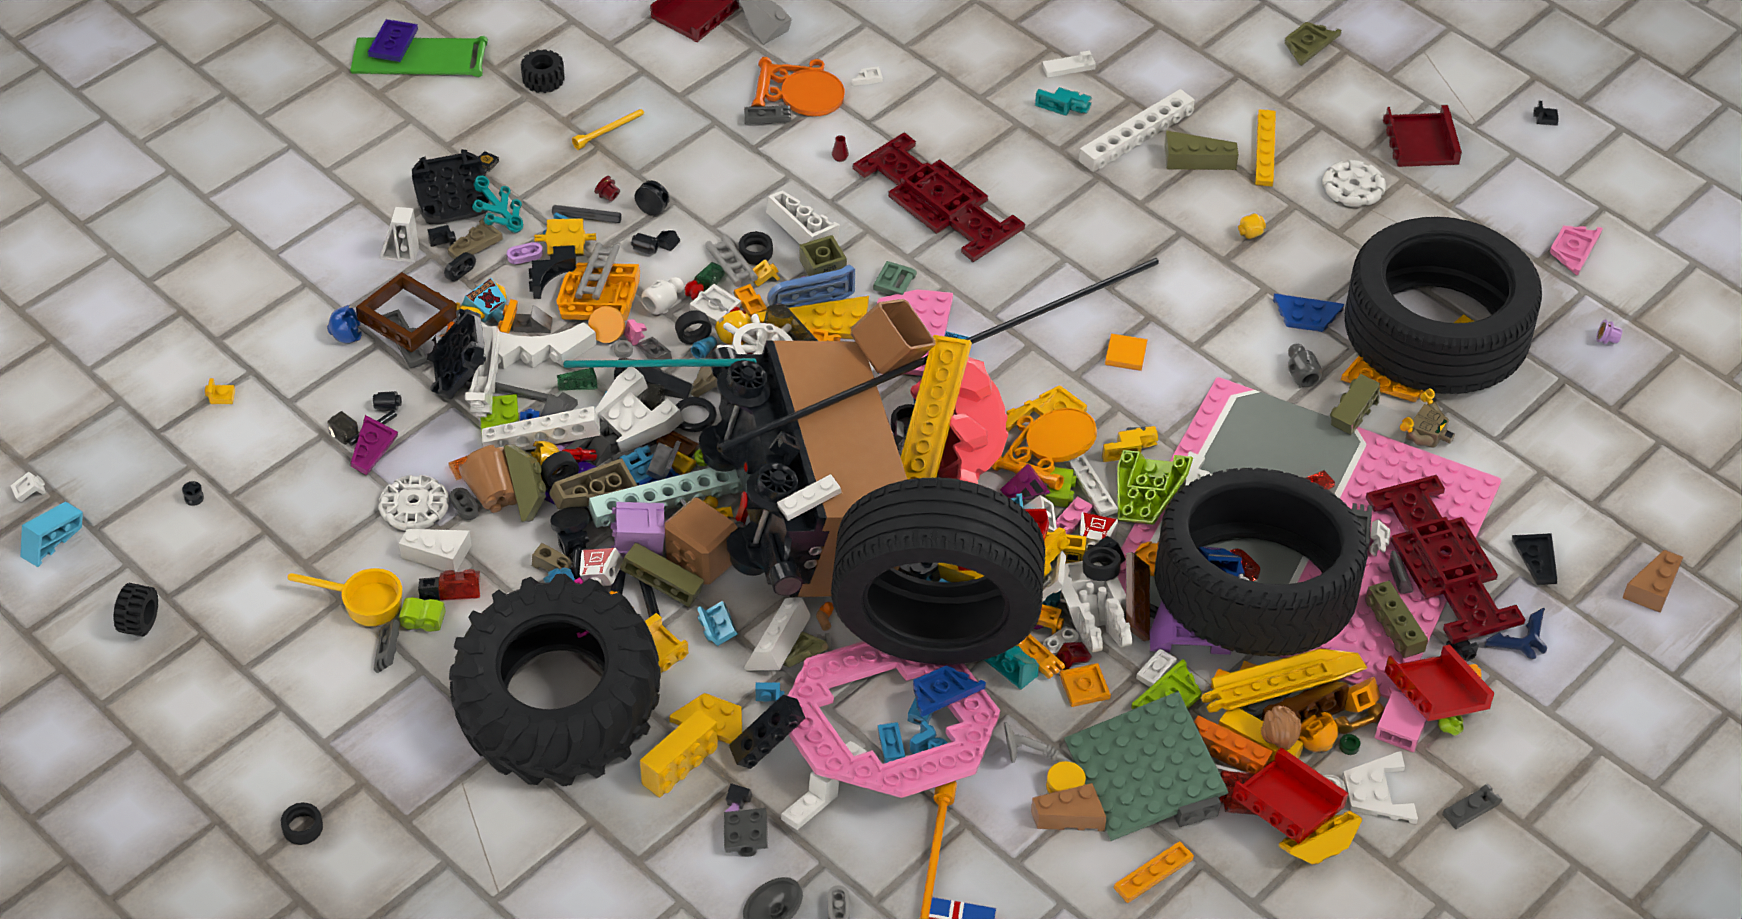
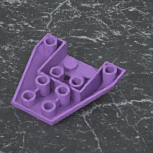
[1150,600,1231,655]

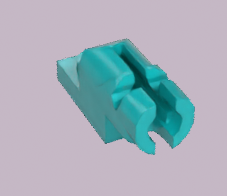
[1035,87,1092,116]

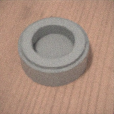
[614,340,633,358]

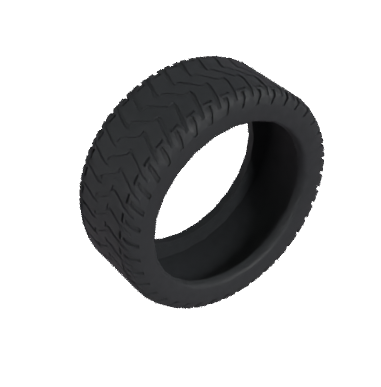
[1154,467,1368,657]

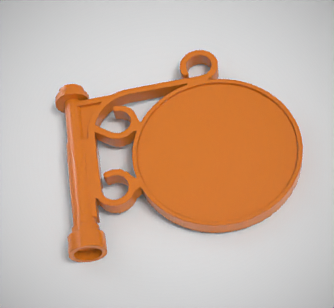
[751,57,845,116]

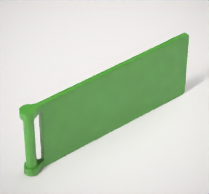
[350,36,488,77]

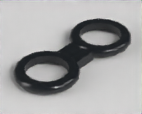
[637,397,717,448]

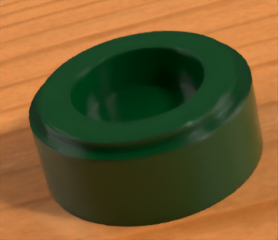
[1339,734,1361,755]

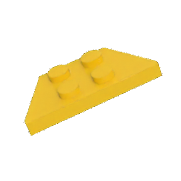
[669,693,742,744]

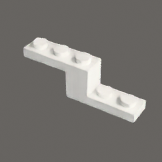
[781,741,867,830]

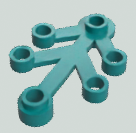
[472,176,524,233]

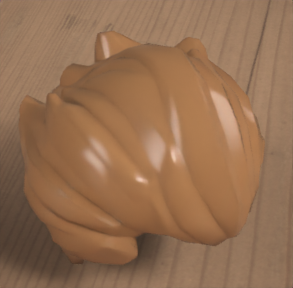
[1261,706,1302,750]

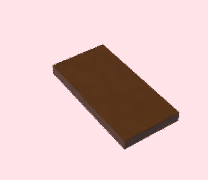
[1126,552,1150,641]

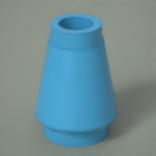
[691,336,717,359]

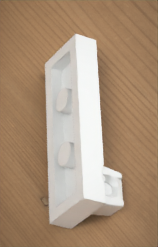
[1042,50,1096,78]

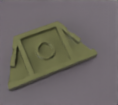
[1284,22,1342,66]

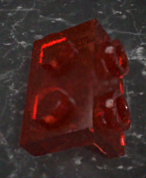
[439,569,481,600]

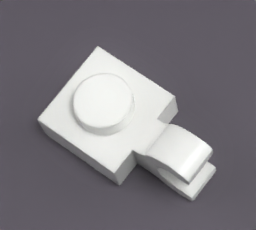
[1369,520,1390,556]

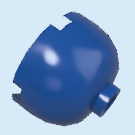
[327,305,362,343]

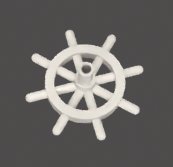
[716,314,793,354]

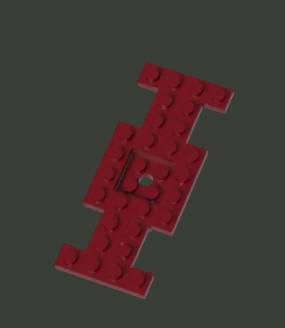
[853,132,1025,262]
[1365,474,1526,644]

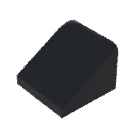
[655,230,680,251]

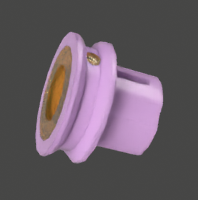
[1596,319,1622,344]

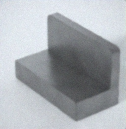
[646,441,681,480]

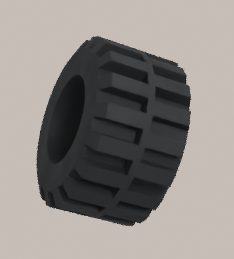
[521,49,565,93]
[113,583,158,637]

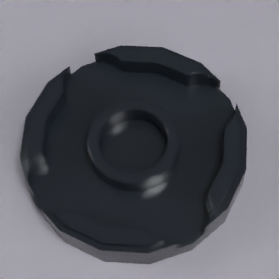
[550,507,590,534]

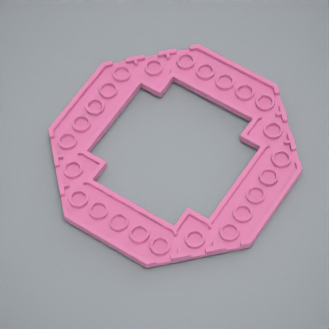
[788,641,1000,798]

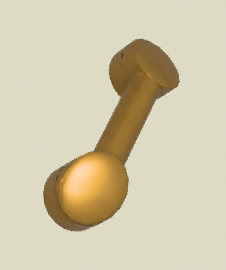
[1335,703,1385,734]

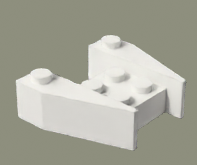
[595,367,684,453]

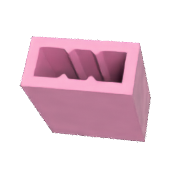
[1375,690,1427,752]

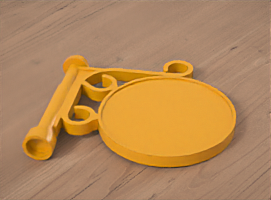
[991,408,1097,490]

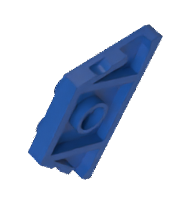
[1273,293,1344,332]
[913,665,986,717]

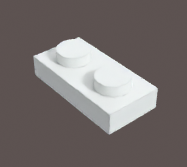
[1136,649,1177,687]

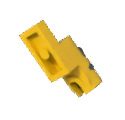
[1102,426,1158,462]

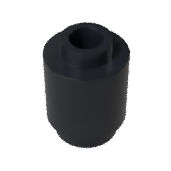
[631,233,659,254]
[373,391,402,411]

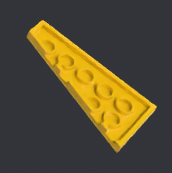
[756,296,869,339]

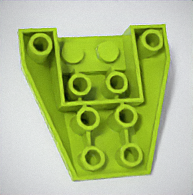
[1117,450,1193,525]

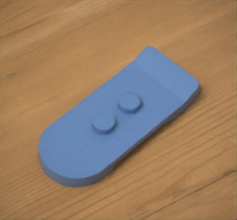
[767,265,855,310]

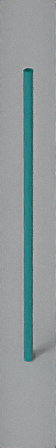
[563,358,757,368]

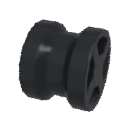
[182,481,204,506]

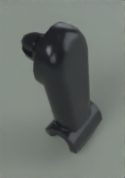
[569,546,585,580]

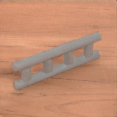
[705,235,758,287]
[575,243,620,300]

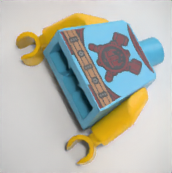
[456,278,507,323]

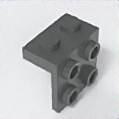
[1174,796,1221,827]

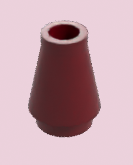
[832,135,849,162]

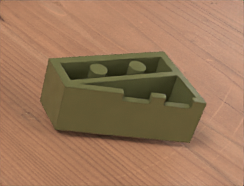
[1330,374,1380,435]

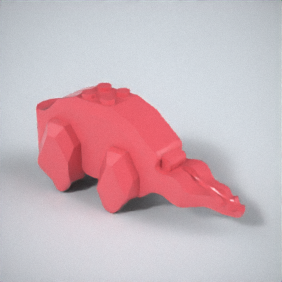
[910,357,1008,484]

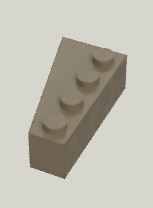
[549,458,637,509]

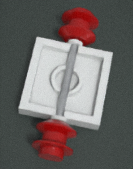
[685,280,746,325]

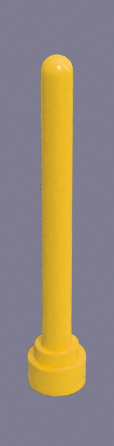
[572,109,644,150]

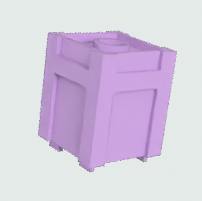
[610,502,665,558]

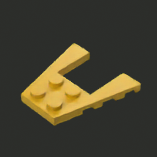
[1006,385,1087,432]

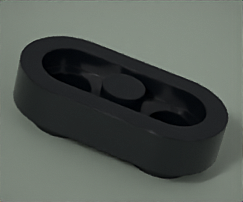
[444,252,476,281]

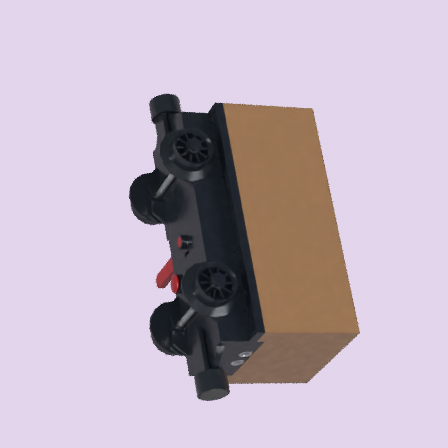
[699,340,907,597]

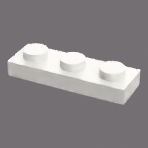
[777,474,842,521]

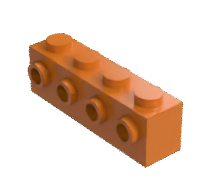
[1194,715,1273,776]

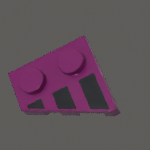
[1000,464,1050,501]

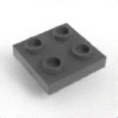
[724,808,768,857]

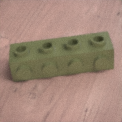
[620,542,704,607]
[1365,580,1428,658]

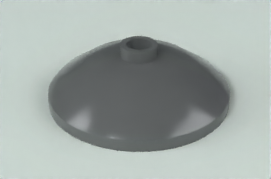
[743,877,803,919]

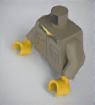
[1400,388,1455,448]

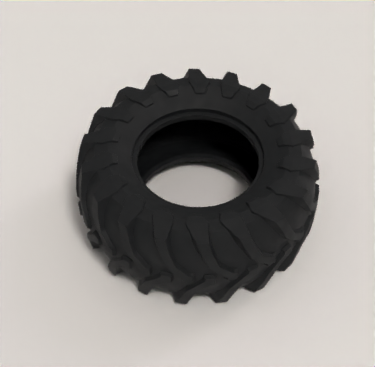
[449,574,661,786]

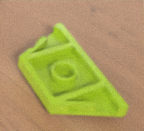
[1131,659,1202,709]

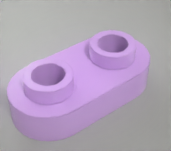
[507,242,543,264]

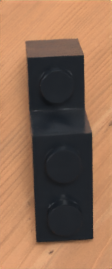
[529,245,576,299]

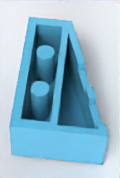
[20,501,83,567]

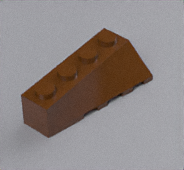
[1261,681,1350,723]

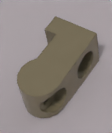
[532,543,572,571]

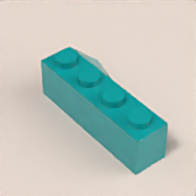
[984,646,1039,690]

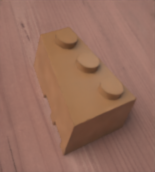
[1623,550,1683,613]
[1031,783,1106,831]

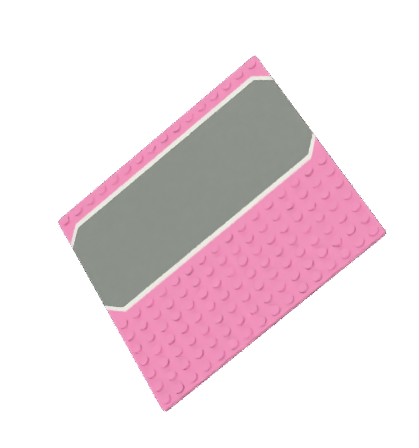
[1117,377,1501,699]

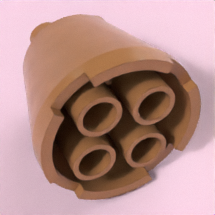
[459,444,517,513]

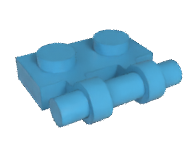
[619,445,654,485]

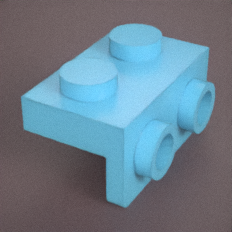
[697,601,738,646]

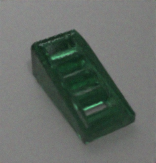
[694,262,725,292]
[557,368,598,390]

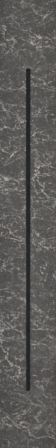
[717,258,1159,453]

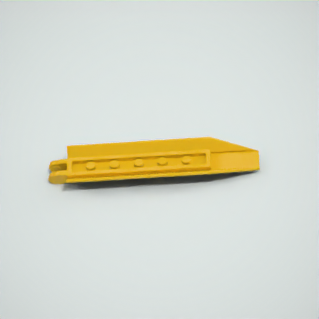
[1200,649,1368,713]

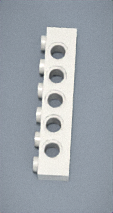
[482,406,600,451]

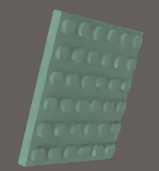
[1064,691,1228,841]

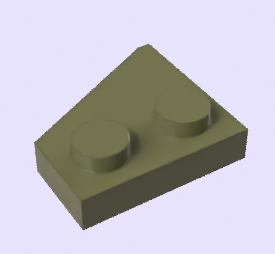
[783,631,829,668]

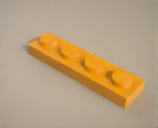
[1114,841,1194,903]

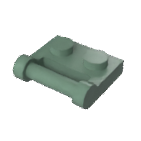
[873,261,917,295]

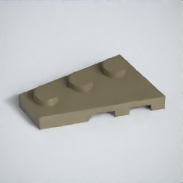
[447,218,503,259]
[691,367,717,397]

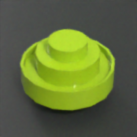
[1438,715,1464,736]

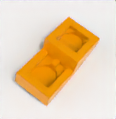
[733,284,767,317]

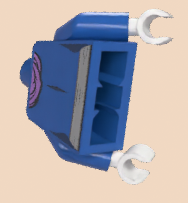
[1198,547,1249,580]

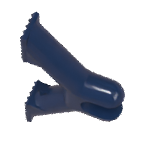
[1484,608,1547,659]

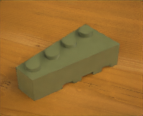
[1164,130,1239,170]

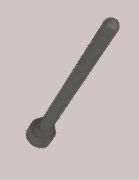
[467,375,550,401]

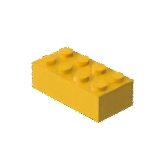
[640,709,718,798]

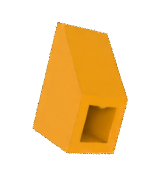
[1345,677,1381,712]

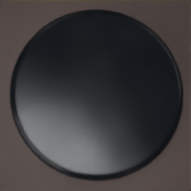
[634,180,670,215]

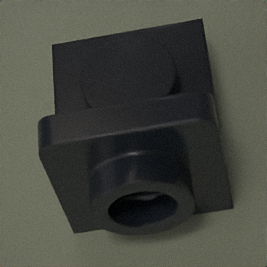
[1533,101,1559,126]
[427,225,456,247]
[418,577,440,601]
[1446,640,1479,661]

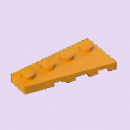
[1341,356,1424,402]

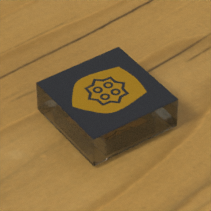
[479,151,499,172]

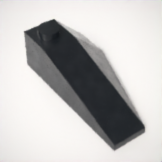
[614,358,692,399]

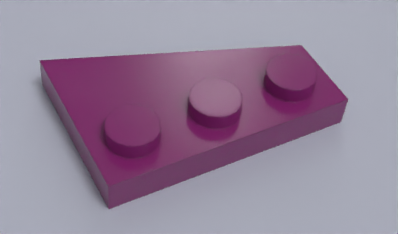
[351,415,398,475]

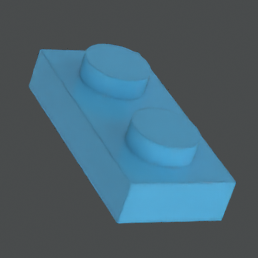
[878,722,905,763]

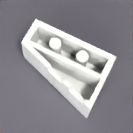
[379,207,419,262]
[399,529,472,574]

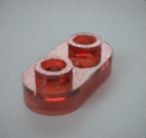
[1230,548,1260,581]

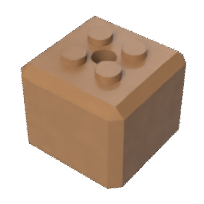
[851,298,936,374]
[664,497,738,585]

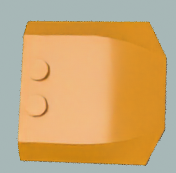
[556,263,640,321]

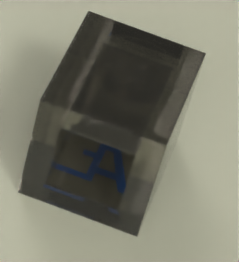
[327,411,359,445]

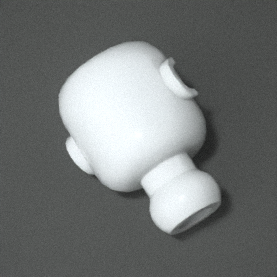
[641,277,684,315]

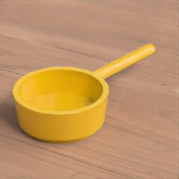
[287,568,402,626]

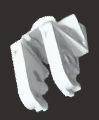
[1060,561,1132,652]

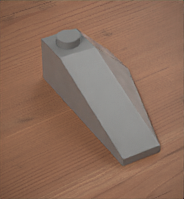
[738,0,792,45]

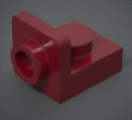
[1056,642,1092,670]

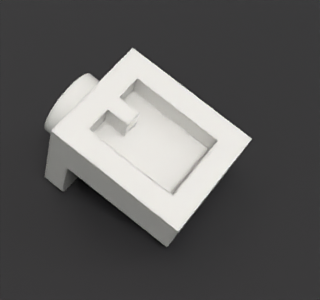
[11,472,46,502]

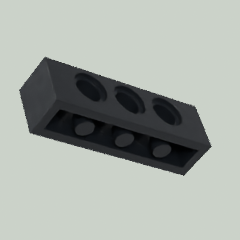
[729,694,806,769]

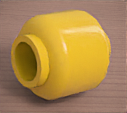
[1238,213,1266,239]

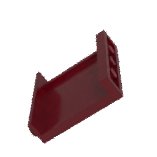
[650,0,739,42]
[1383,105,1462,167]

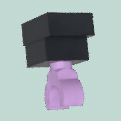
[725,783,752,812]

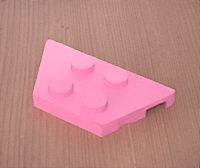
[1550,226,1603,275]

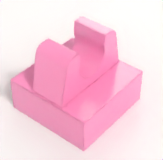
[623,319,647,346]

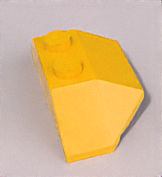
[1279,811,1362,864]

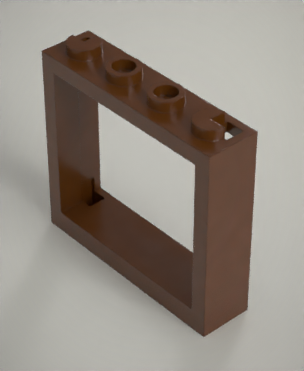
[356,272,457,352]

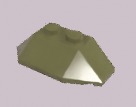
[504,445,546,522]

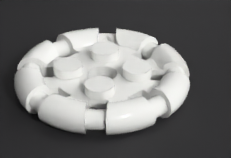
[1323,160,1386,207]
[378,475,449,531]

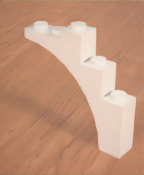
[481,322,596,369]
[465,326,499,417]

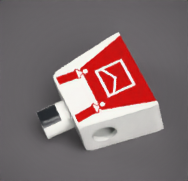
[1080,512,1118,552]
[580,547,623,586]

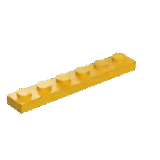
[1255,109,1276,187]

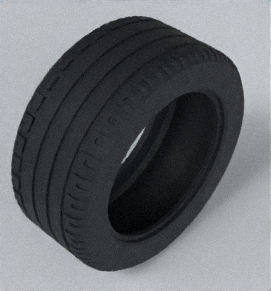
[1344,216,1542,394]
[831,477,1045,664]

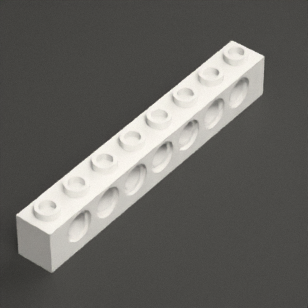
[1079,89,1195,172]

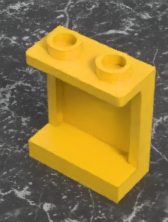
[645,613,689,673]

